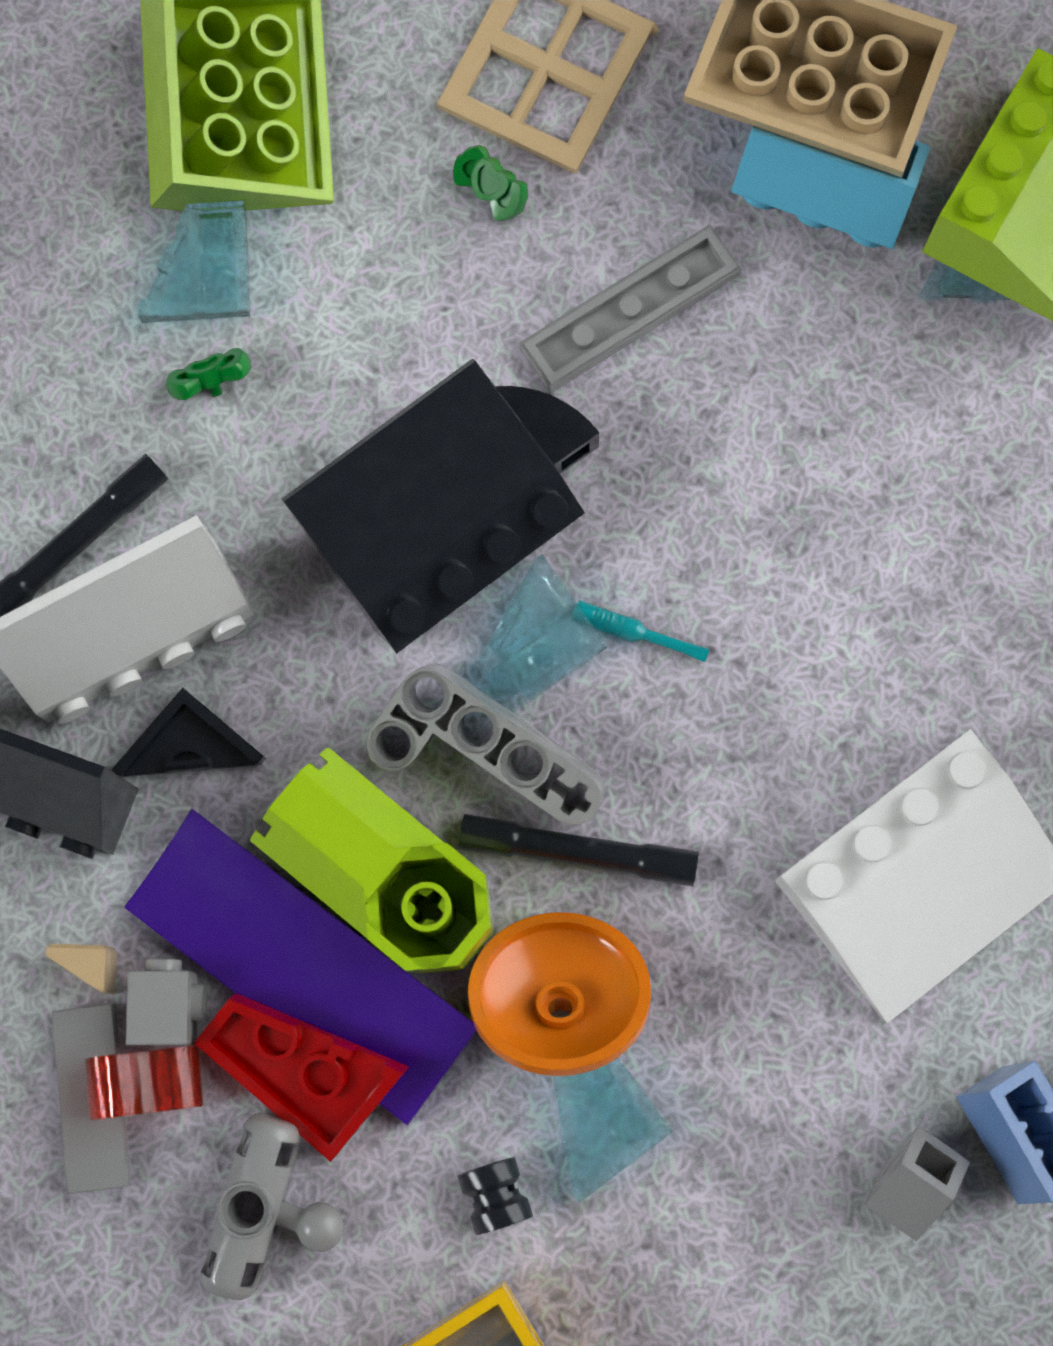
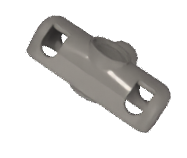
[200,1112,344,1300]

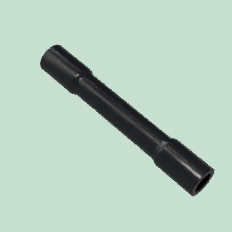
[0,453,168,617]
[459,814,699,887]

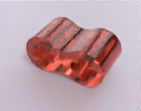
[85,1046,204,1120]

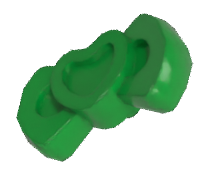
[453,145,529,222]
[166,348,252,400]

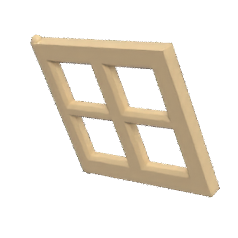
[437,0,659,174]

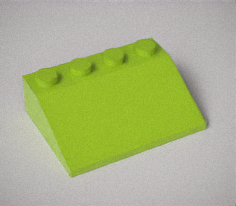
[140,0,334,214]
[922,47,1053,322]

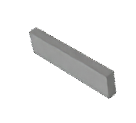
[519,224,742,394]

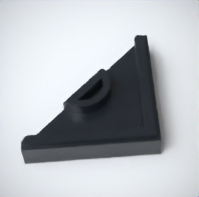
[111,687,266,777]

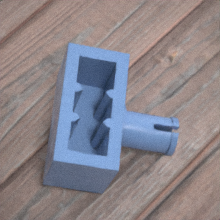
[956,1060,1053,1204]

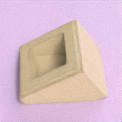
[45,944,117,995]

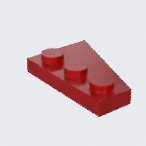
[194,993,409,1162]

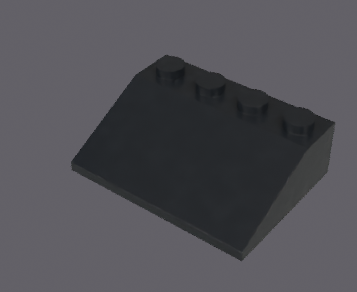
[281,359,585,654]
[0,729,139,859]

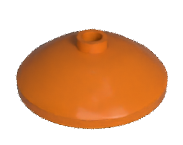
[468,912,651,1076]

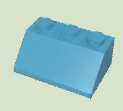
[731,126,931,250]

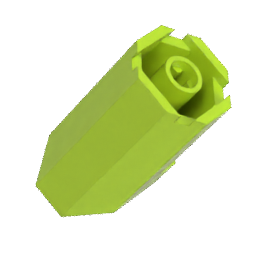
[250,747,494,974]

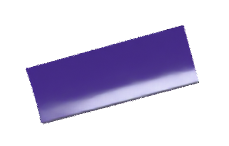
[124,808,477,1125]

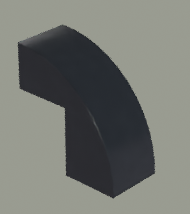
[495,386,599,474]

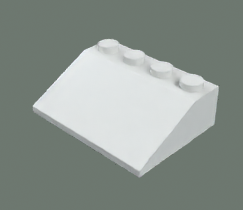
[0,515,255,724]
[775,729,1053,1024]

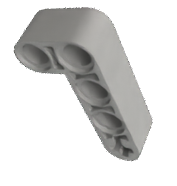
[366,664,604,825]

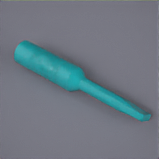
[572,600,710,662]

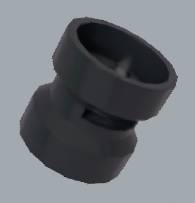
[457,1156,533,1235]

